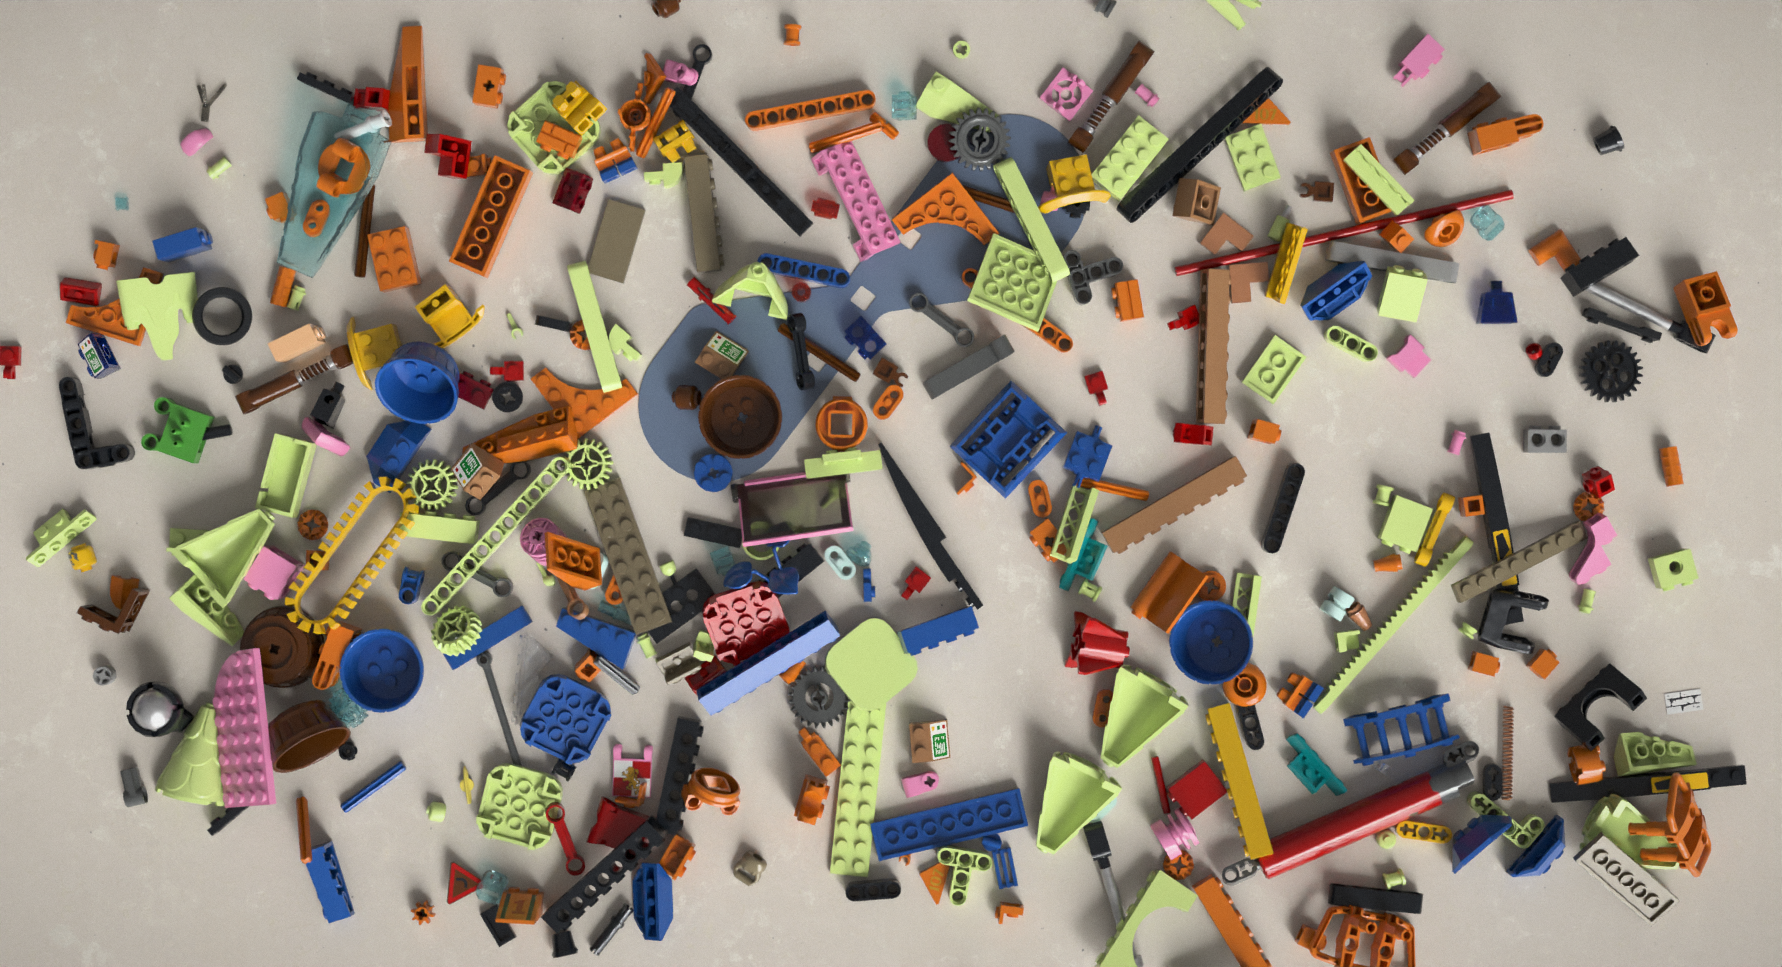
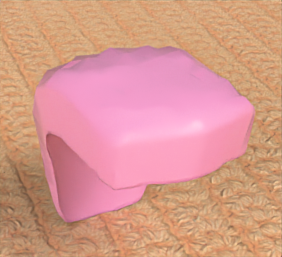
[180,128,213,156]

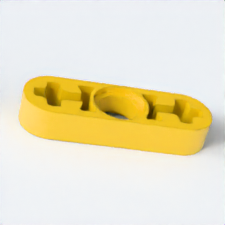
[1395,820,1452,844]

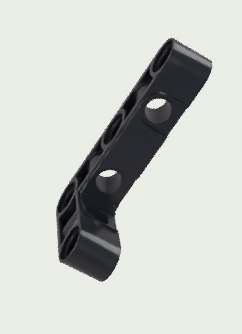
[59,377,135,469]

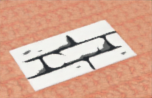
[1664,689,1703,715]

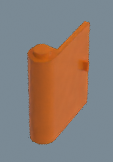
[1130,551,1208,634]

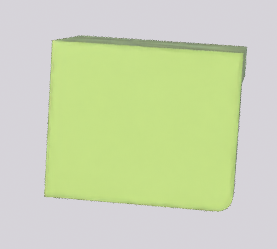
[1334,629,1360,652]

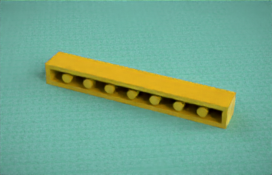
[1205,703,1273,860]

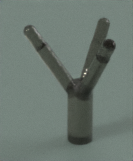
[197,83,227,122]

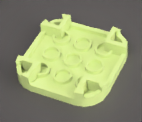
[507,81,601,175]
[825,618,918,711]
[476,763,563,850]

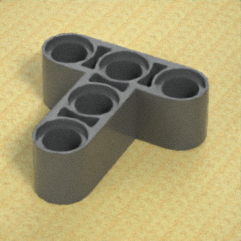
[1063,250,1123,305]

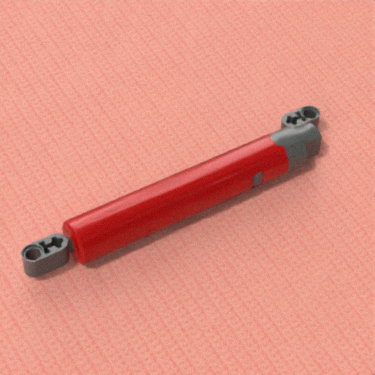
[1222,741,1479,886]

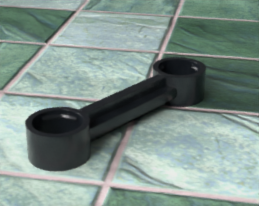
[672,44,713,119]
[787,313,815,390]
[465,461,531,515]

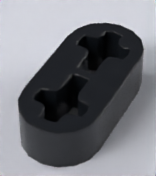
[534,315,572,332]
[1535,343,1563,377]
[1483,763,1502,801]

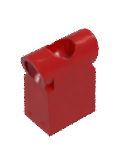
[586,796,650,855]

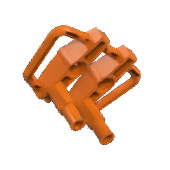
[1628,773,1711,877]
[1309,905,1416,967]

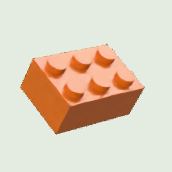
[367,226,422,293]

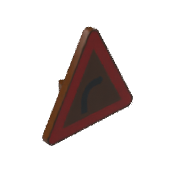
[447,862,486,904]

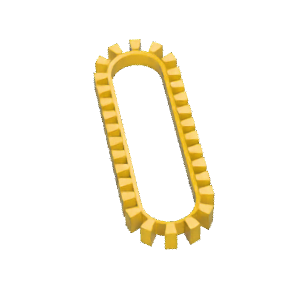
[285,476,419,634]

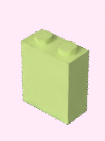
[1377,265,1428,322]
[1377,495,1433,554]

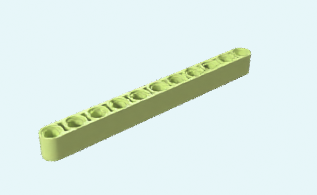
[421,456,571,615]

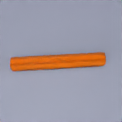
[636,87,675,158]
[809,121,882,153]
[1076,478,1149,501]
[296,796,312,864]

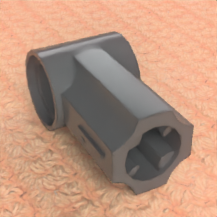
[120,767,148,807]

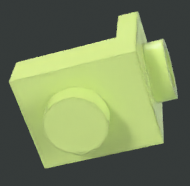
[693,630,714,662]

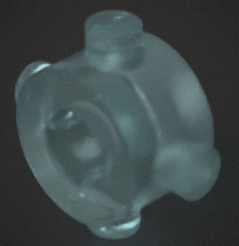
[115,197,129,211]

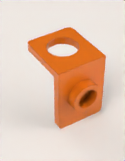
[956,461,977,495]
[615,782,647,808]

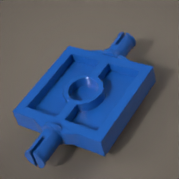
[1063,425,1112,488]

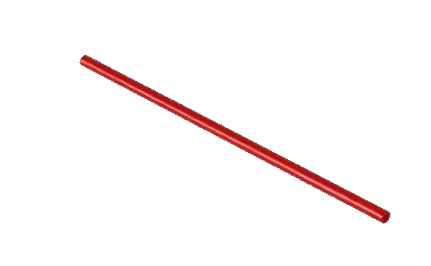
[1175,190,1514,276]

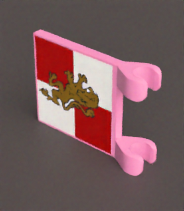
[612,744,653,798]

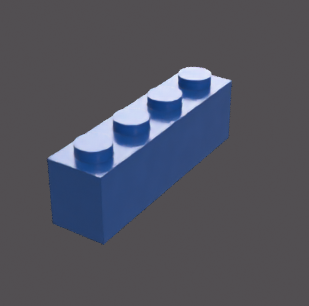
[897,606,979,656]

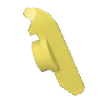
[460,766,474,804]

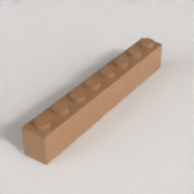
[1196,269,1231,424]
[1101,456,1247,554]

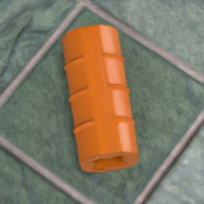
[270,266,296,307]
[1659,446,1684,487]

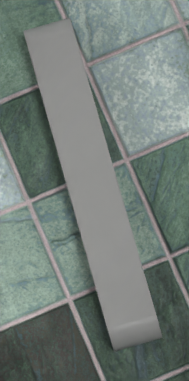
[1326,241,1459,283]

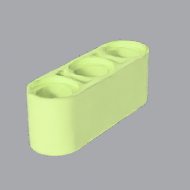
[1324,326,1378,362]

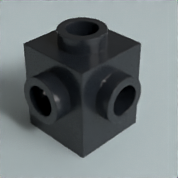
[1062,201,1090,218]

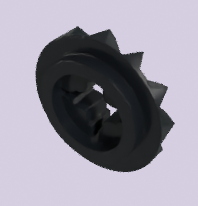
[492,382,523,412]

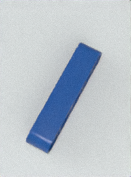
[757,253,850,288]
[443,605,533,670]

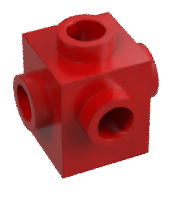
[1582,466,1615,498]

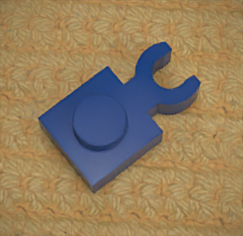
[863,568,875,602]

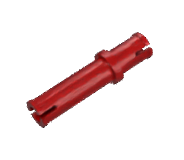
[687,277,736,325]

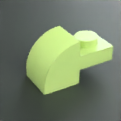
[644,162,684,189]
[609,324,642,361]

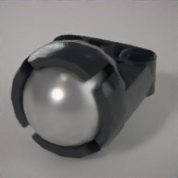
[126,681,194,737]

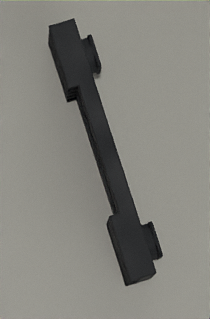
[1582,307,1662,343]

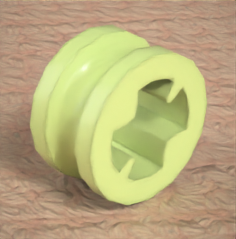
[953,41,970,59]
[1458,622,1478,640]

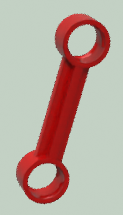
[546,802,585,876]

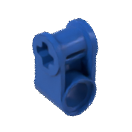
[399,567,425,604]

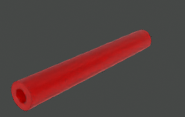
[1151,756,1171,814]

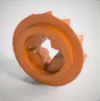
[570,320,591,350]
[1573,492,1605,522]
[297,510,328,540]
[1197,571,1226,601]
[1163,850,1194,880]

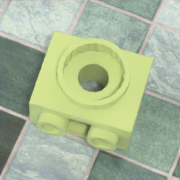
[1648,548,1699,591]

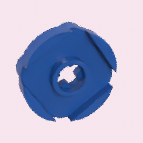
[694,454,733,492]

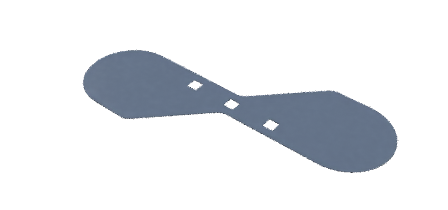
[638,114,1084,481]

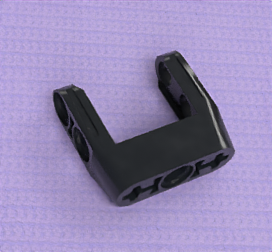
[1478,589,1549,654]

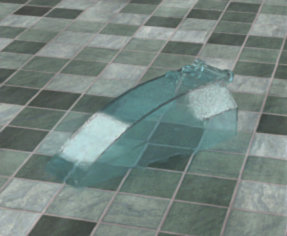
[277,104,392,278]

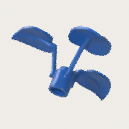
[723,522,799,594]

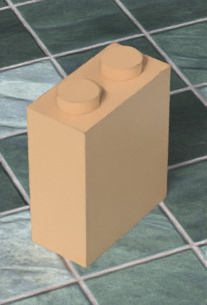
[268,323,326,363]

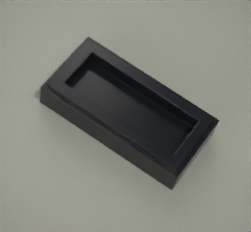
[480,904,517,947]

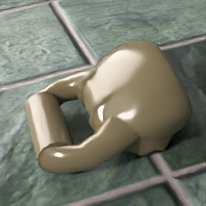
[733,851,767,886]

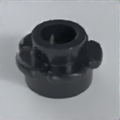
[339,742,358,761]

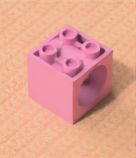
[243,545,305,600]

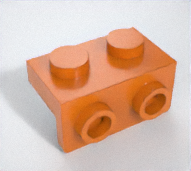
[659,834,696,880]

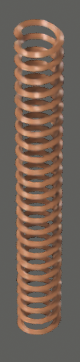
[1501,706,1514,801]

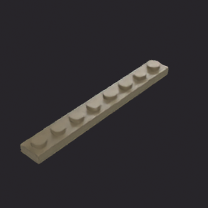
[1451,521,1588,603]

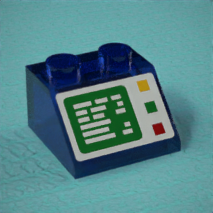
[78,333,121,379]

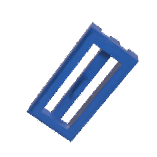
[992,847,1018,889]

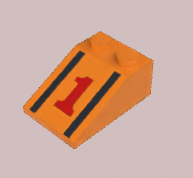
[495,887,544,925]

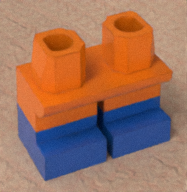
[594,138,638,184]
[1276,672,1324,719]

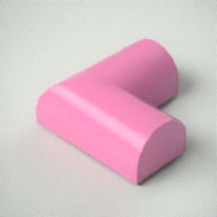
[302,417,350,456]

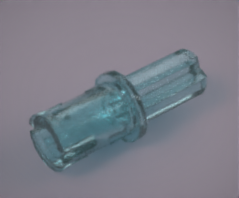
[597,600,632,625]

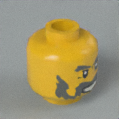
[68,543,97,573]

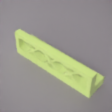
[1343,144,1415,216]
[1050,486,1099,564]
[1232,573,1262,636]

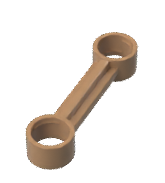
[546,566,589,620]

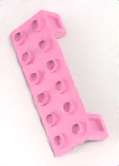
[811,141,900,262]

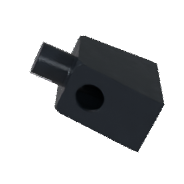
[310,381,345,429]

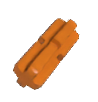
[869,112,899,140]

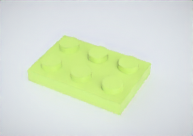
[1225,124,1281,191]
[1241,335,1306,404]

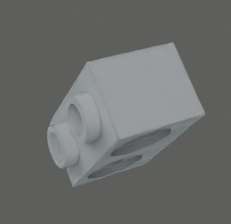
[1523,426,1567,453]

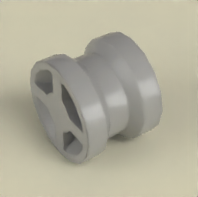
[93,665,117,686]

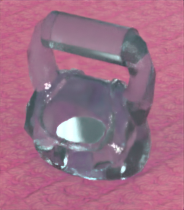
[1470,205,1505,241]
[476,870,508,905]

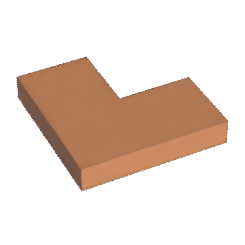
[1199,213,1254,255]
[1229,262,1269,304]

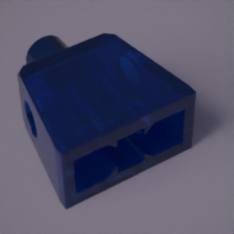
[1476,281,1517,324]

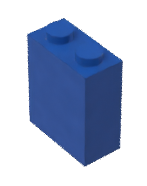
[152,227,213,262]

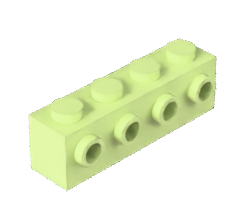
[400,510,480,544]

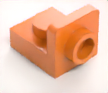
[467,153,492,178]
[995,902,1024,924]

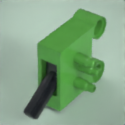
[141,397,233,464]

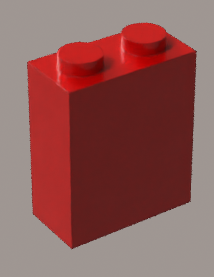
[1166,759,1227,820]

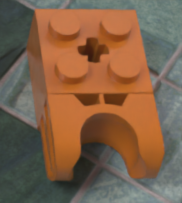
[1467,114,1544,156]
[1673,271,1738,346]
[312,621,362,690]
[794,774,830,825]

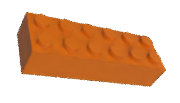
[449,155,533,278]

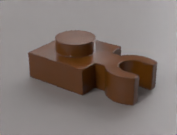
[1299,181,1334,203]
[873,358,908,387]

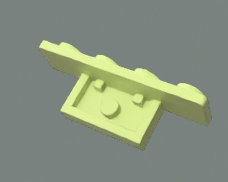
[804,447,883,479]
[26,509,97,567]

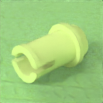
[206,156,232,180]
[287,285,306,311]
[1578,589,1596,614]
[637,633,657,658]

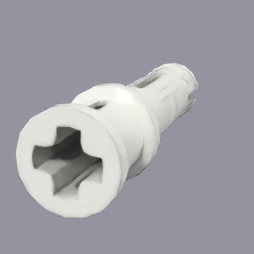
[334,110,392,140]

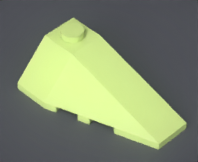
[915,71,999,133]
[169,574,244,646]
[1614,732,1697,777]

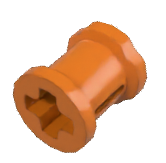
[783,24,802,46]

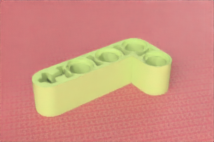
[1467,791,1545,848]

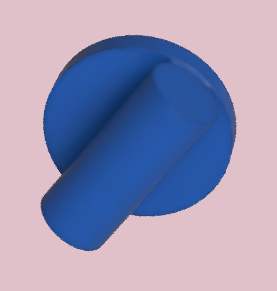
[982,834,1002,851]

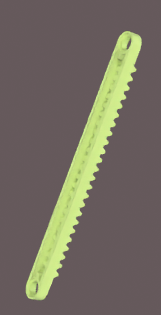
[1313,536,1474,714]

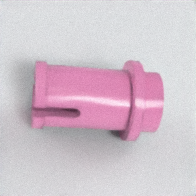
[1135,84,1160,107]
[1447,430,1467,455]

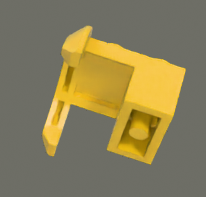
[1038,154,1111,213]
[415,284,485,348]
[346,317,402,390]

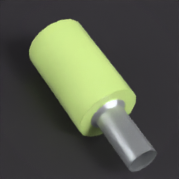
[1267,205,1293,242]

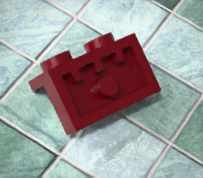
[552,168,593,214]
[458,371,494,410]

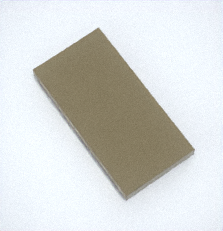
[588,199,646,284]

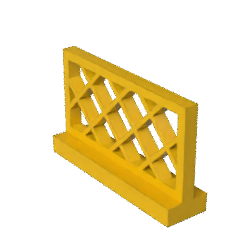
[1265,222,1308,304]

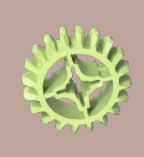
[561,438,614,490]
[406,459,459,511]
[431,605,482,657]

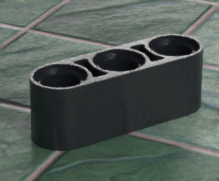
[845,878,901,902]

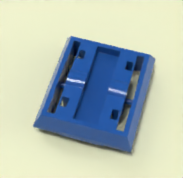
[949,381,1067,499]

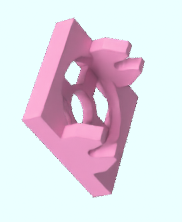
[1039,67,1093,122]

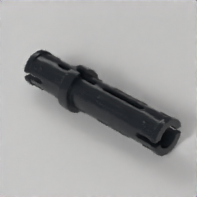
[589,903,634,956]

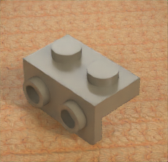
[655,642,702,685]

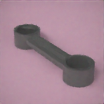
[909,293,974,347]
[442,551,513,597]

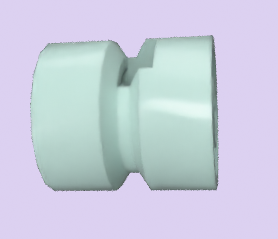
[1319,586,1355,622]

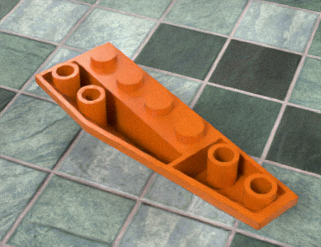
[388,26,428,143]
[462,406,578,463]

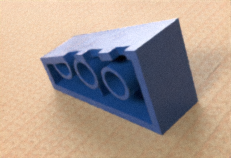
[556,607,636,670]
[306,841,355,923]

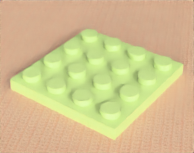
[967,233,1057,331]

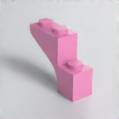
[1569,512,1617,585]

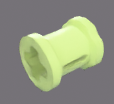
[1372,484,1394,507]
[1078,578,1102,602]
[1382,868,1406,890]

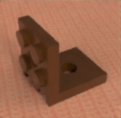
[77,587,150,634]

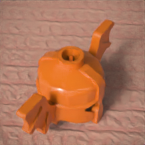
[618,83,652,152]

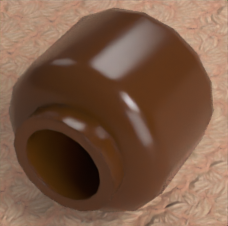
[651,0,681,18]
[672,385,702,410]

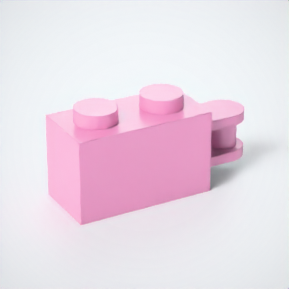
[1393,34,1445,87]

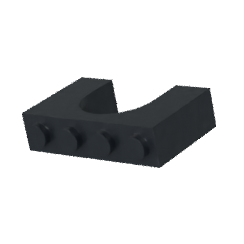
[1554,663,1647,751]

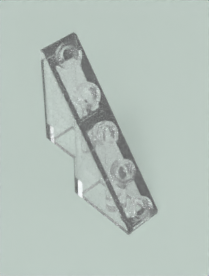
[511,632,554,725]

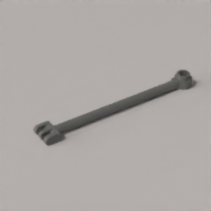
[476,652,522,766]

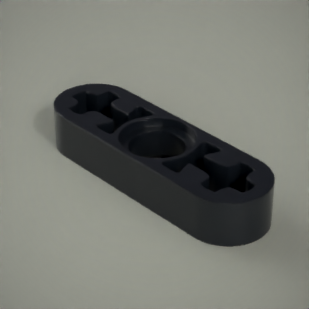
[1236,705,1264,750]

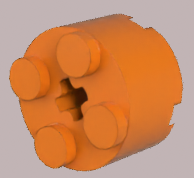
[1567,745,1606,785]

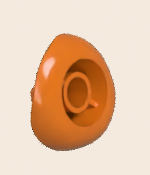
[1424,210,1464,248]
[1222,663,1267,707]

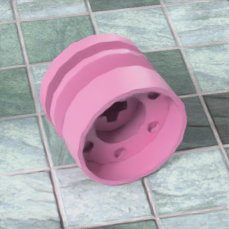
[520,518,568,566]
[1150,808,1199,860]

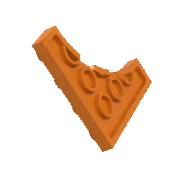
[892,172,999,245]
[66,267,164,346]
[531,367,638,440]

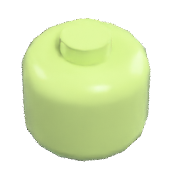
[426,801,446,822]
[1376,829,1396,849]

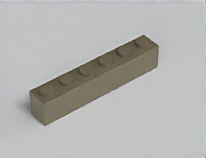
[684,154,724,273]

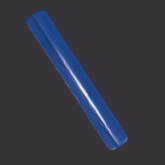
[340,761,406,813]

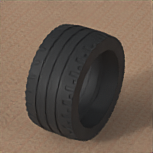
[192,287,252,345]

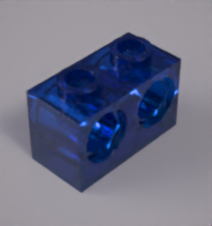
[844,316,887,360]

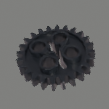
[1579,340,1643,403]

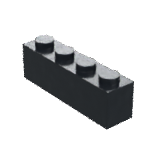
[1560,237,1640,297]
[758,543,825,598]

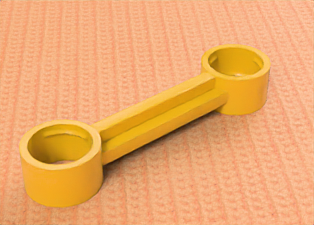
[1414,492,1455,567]

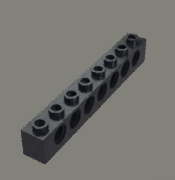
[541,815,668,934]

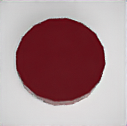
[927,123,960,163]

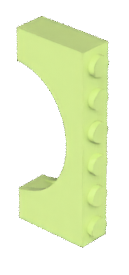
[1095,870,1198,967]

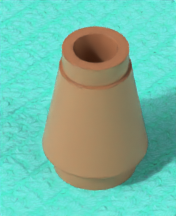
[1346,602,1373,631]

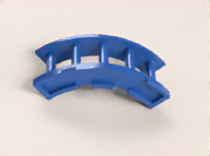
[1343,693,1460,766]

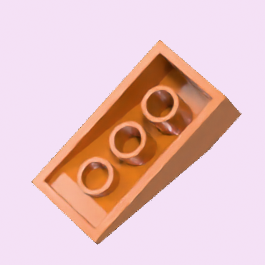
[544,532,602,591]

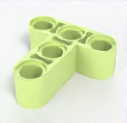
[936,845,992,906]

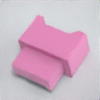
[1386,334,1431,378]

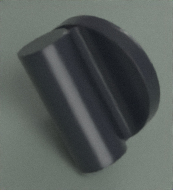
[222,365,243,384]

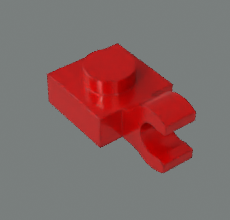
[1167,305,1199,330]
[0,346,22,379]
[490,361,524,381]
[1084,371,1108,406]
[901,567,931,600]

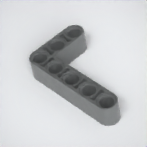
[922,335,1015,399]

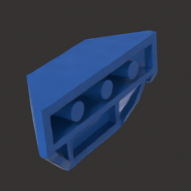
[1300,261,1372,321]
[366,421,432,493]
[1452,815,1512,874]
[1506,815,1566,877]
[632,862,673,941]

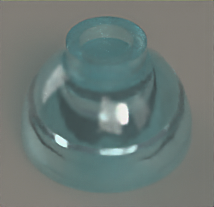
[846,541,872,567]

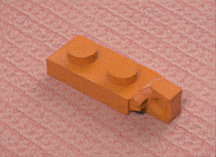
[799,727,841,777]

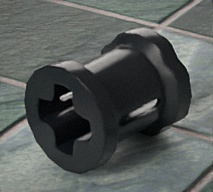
[552,759,577,782]

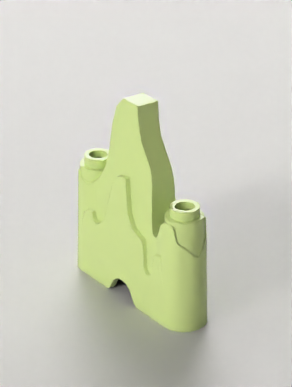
[116,272,198,360]

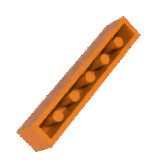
[1192,874,1272,967]

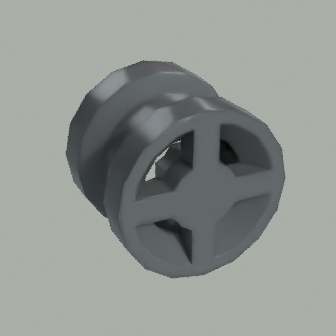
[1094,0,1117,18]

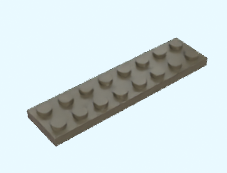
[584,478,673,635]

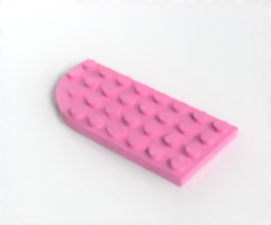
[213,648,276,808]

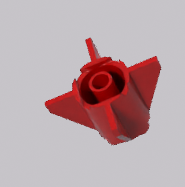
[1065,611,1130,675]

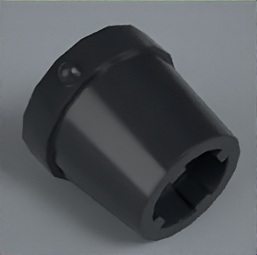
[1593,125,1624,155]
[552,931,578,958]

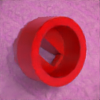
[1526,343,1542,360]

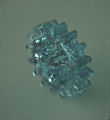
[328,687,368,728]

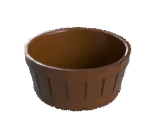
[698,375,782,459]
[240,606,325,688]
[268,700,351,773]

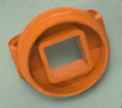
[317,138,370,197]
[815,396,868,452]
[681,768,741,815]

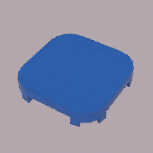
[520,674,611,765]

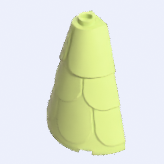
[712,262,788,320]
[171,509,275,608]
[1101,665,1188,768]
[155,703,225,806]
[1036,751,1122,854]
[1580,794,1679,869]

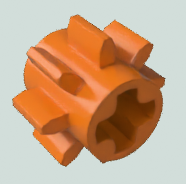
[411,900,436,925]

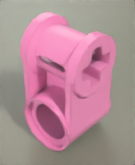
[663,59,698,86]
[901,771,939,798]

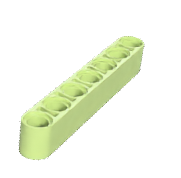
[993,157,1070,283]
[567,260,622,393]

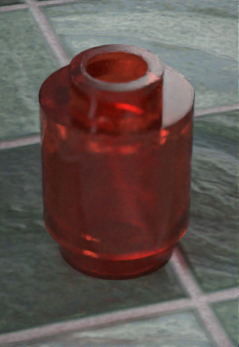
[811,197,840,220]
[792,282,812,303]

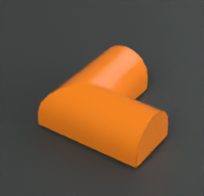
[1528,229,1581,272]

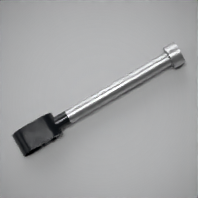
[1585,283,1716,354]
[1083,821,1144,967]

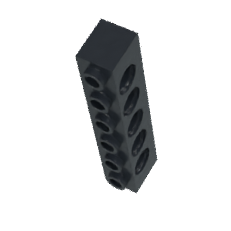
[656,716,704,835]

